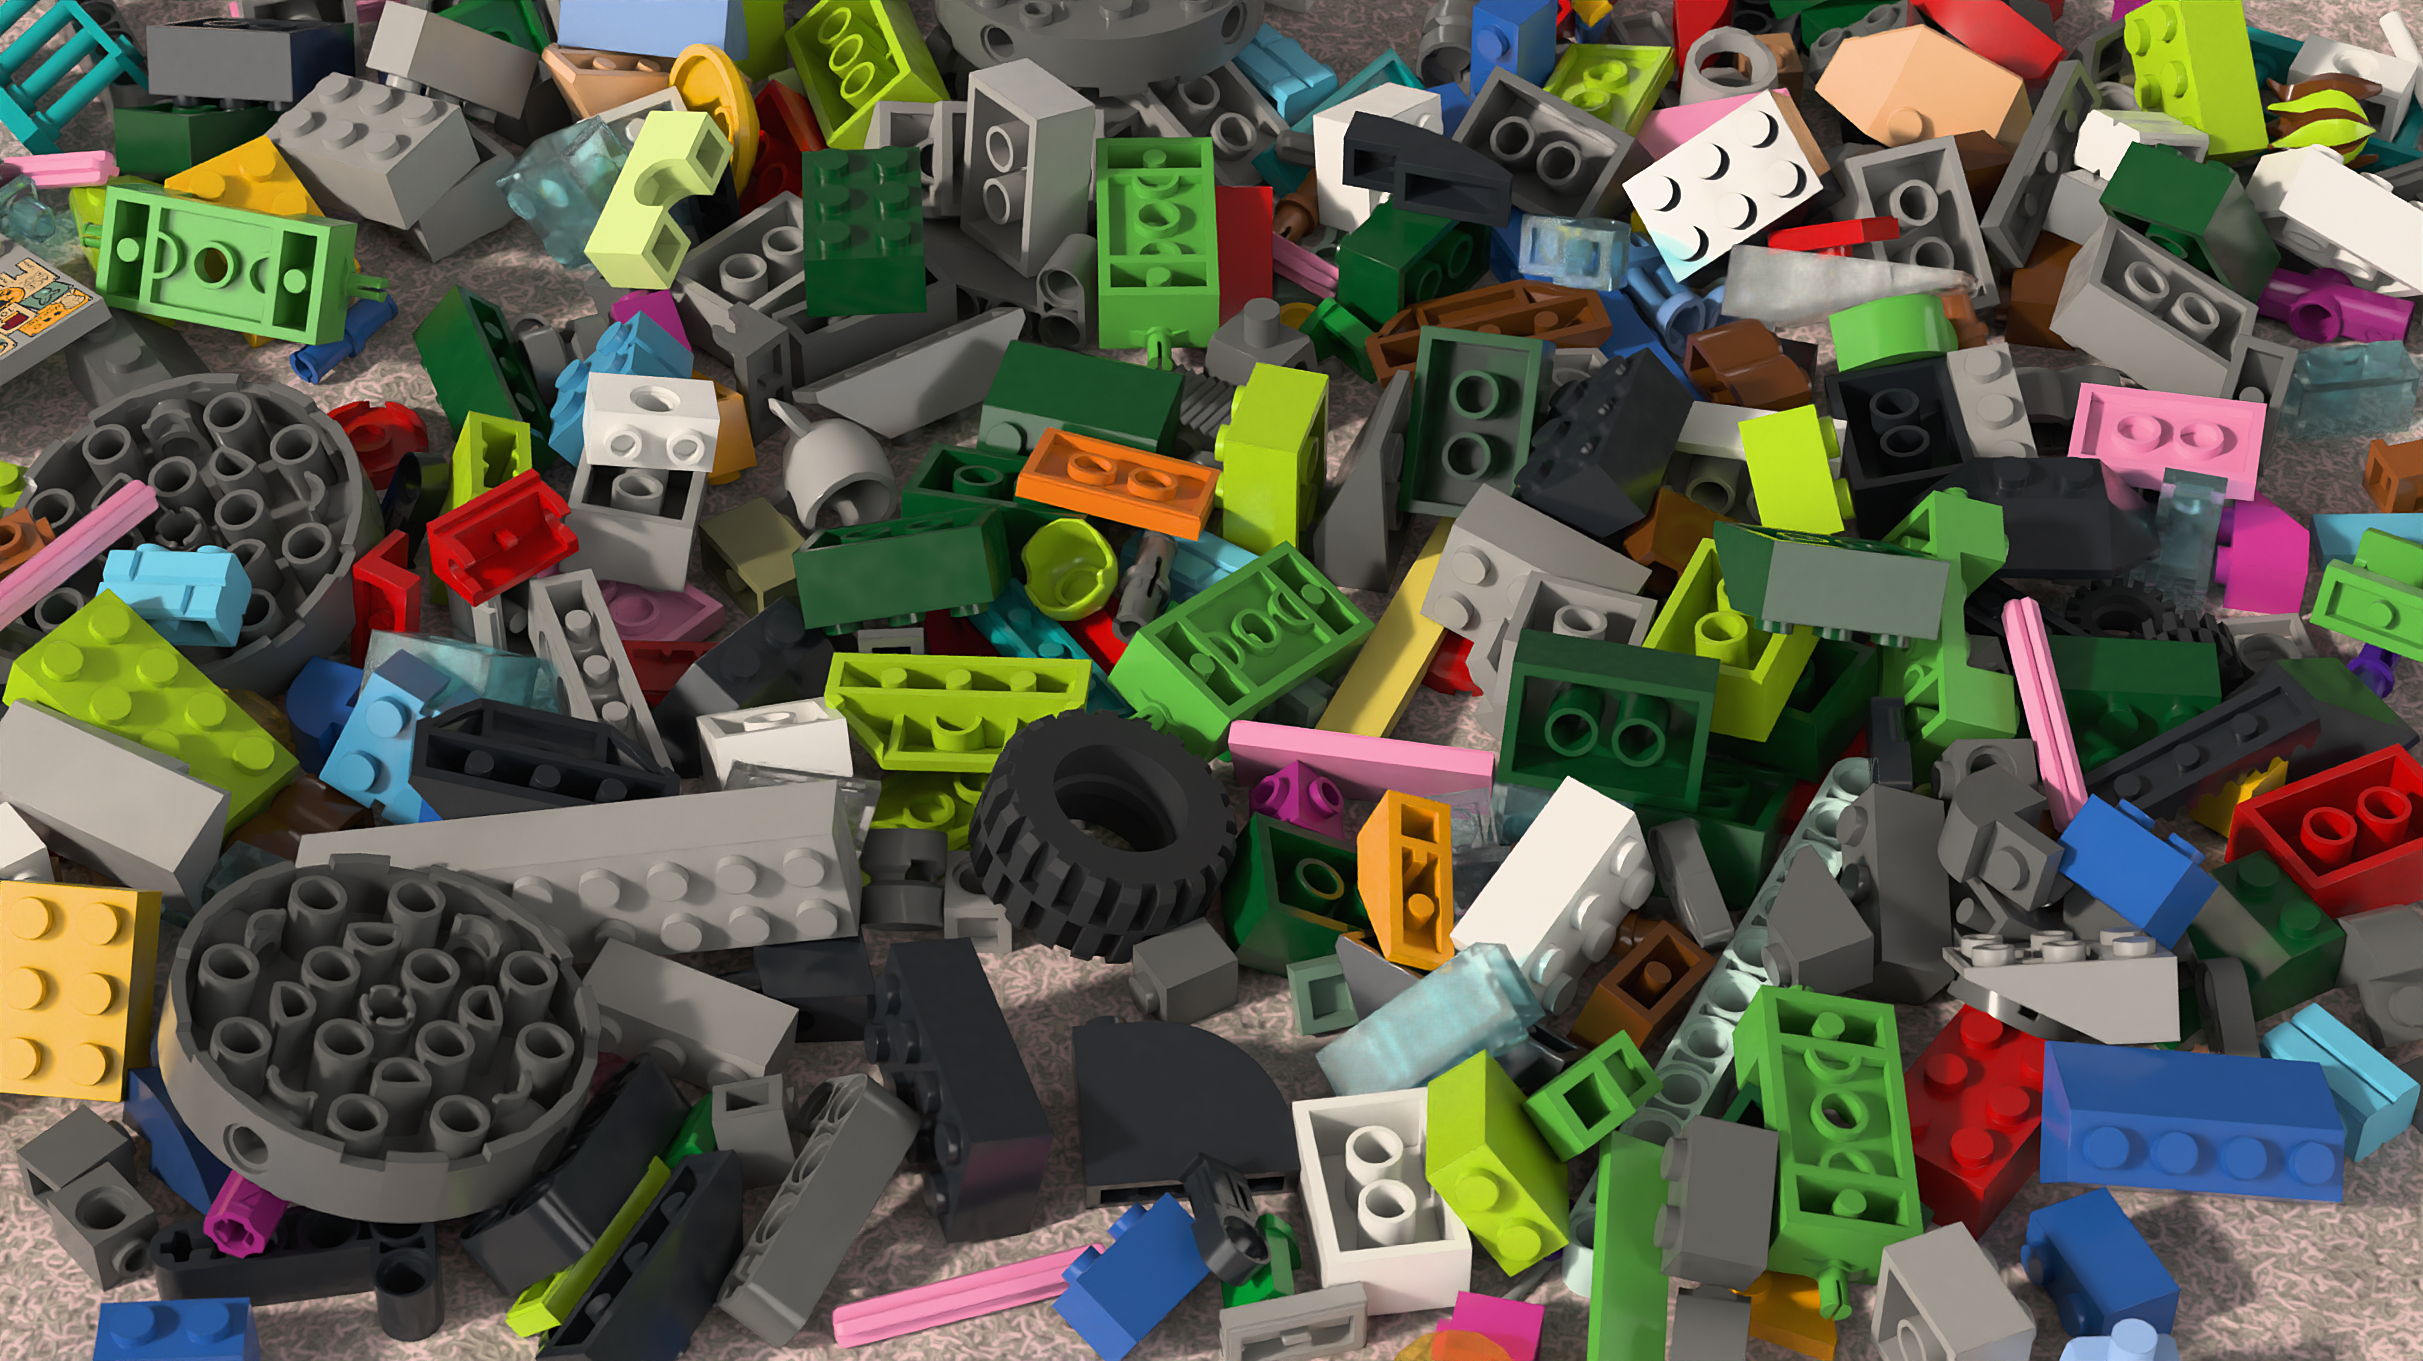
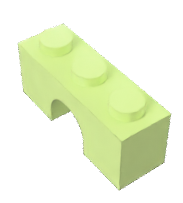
[584,111,734,290]

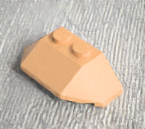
[1815,24,2033,156]
[541,43,753,120]

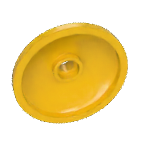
[667,44,760,199]

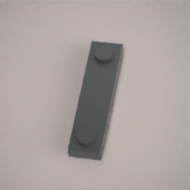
[1979,59,2103,269]

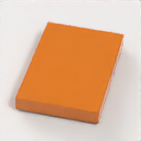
[1015,427,1222,541]

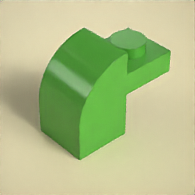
[1829,294,1958,373]
[1521,1029,1665,1163]

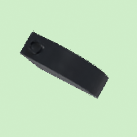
[1071,1016,1300,1209]

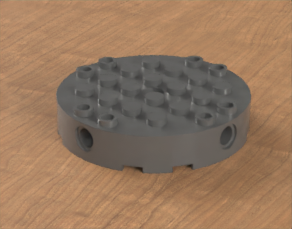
[934,0,1266,97]
[2,373,385,711]
[157,853,601,1223]

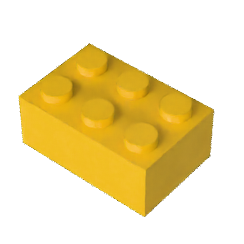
[164,135,361,349]
[0,880,162,1102]

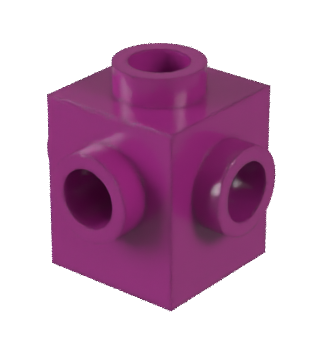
[1249,760,1344,841]

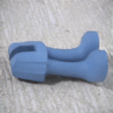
[1589,231,1751,357]

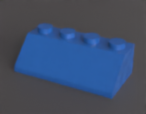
[2039,1041,2345,1204]

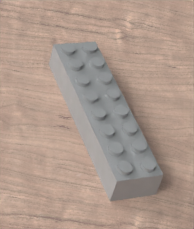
[295,779,863,965]

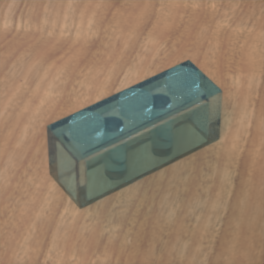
[1314,942,1546,1097]

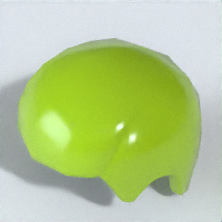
[1021,518,1119,621]

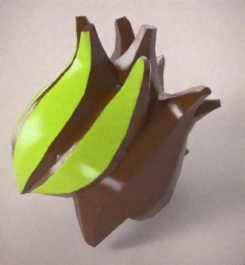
[2265,72,2383,170]

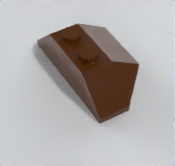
[1365,279,1613,402]

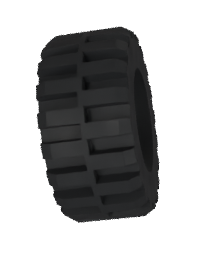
[968,708,1238,964]

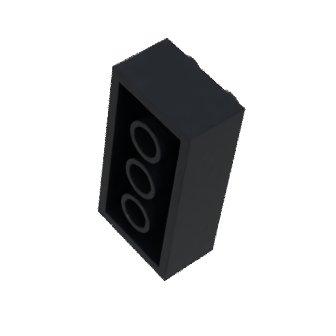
[864,937,1054,1244]

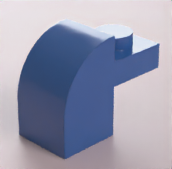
[286,656,371,776]

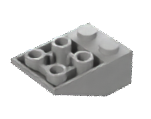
[1943,926,2180,1045]

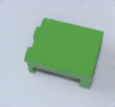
[2310,527,2423,663]

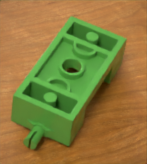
[1096,137,1220,371]
[81,183,389,346]
[1876,487,2020,784]
[1106,540,1376,763]
[1732,984,1924,1321]

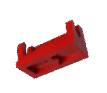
[426,468,579,608]

